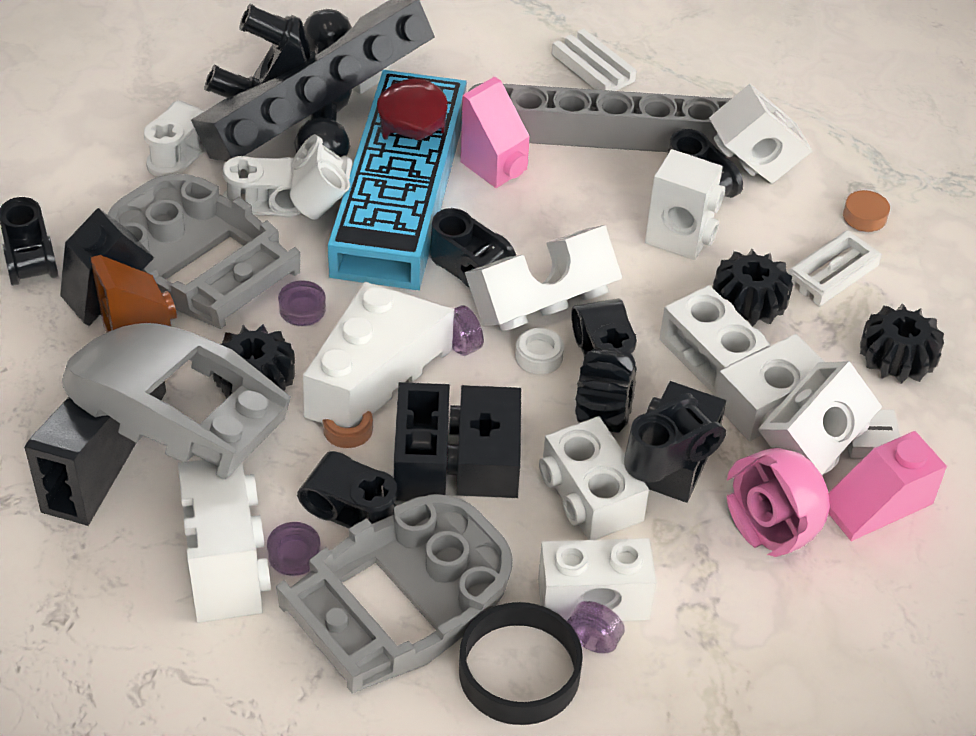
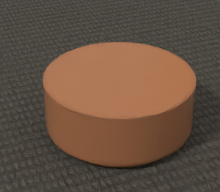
[843,190,890,232]
[323,411,373,448]

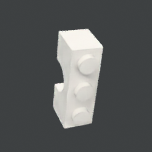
[465,225,623,331]

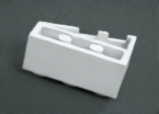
[303,282,454,428]
[178,460,271,623]

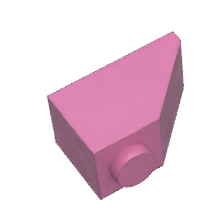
[460,77,530,188]
[828,431,947,541]

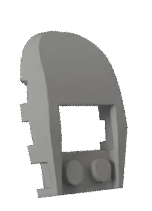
[108,174,300,329]
[62,323,291,479]
[276,494,513,693]

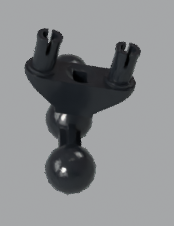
[204,4,352,157]

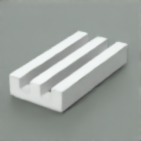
[552,28,637,91]
[787,230,882,307]

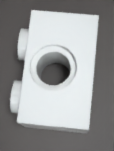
[709,84,812,184]
[645,149,725,260]
[715,334,825,442]
[758,361,882,475]
[538,538,657,623]

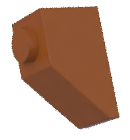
[91,255,177,333]

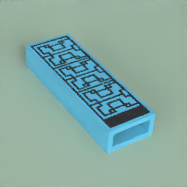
[328,70,467,291]

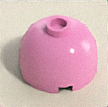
[727,448,830,557]

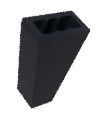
[24,381,166,526]

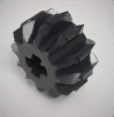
[712,249,793,327]
[860,303,944,384]
[213,324,295,399]
[575,348,637,433]

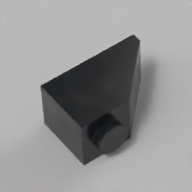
[60,208,154,326]

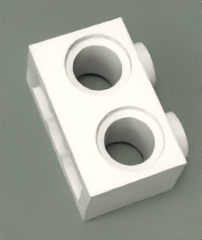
[659,285,770,395]
[539,416,649,540]

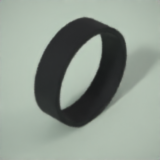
[459,602,583,725]

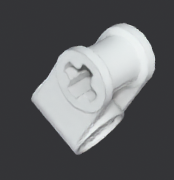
[144,101,206,177]
[290,134,353,220]
[223,156,301,217]

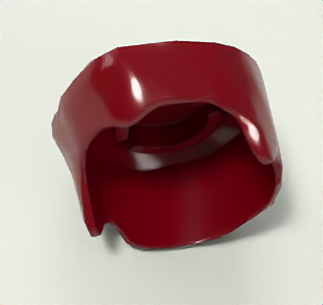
[377,78,448,140]

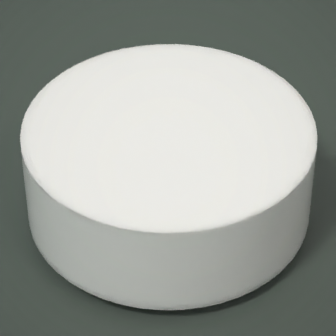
[515,328,564,374]

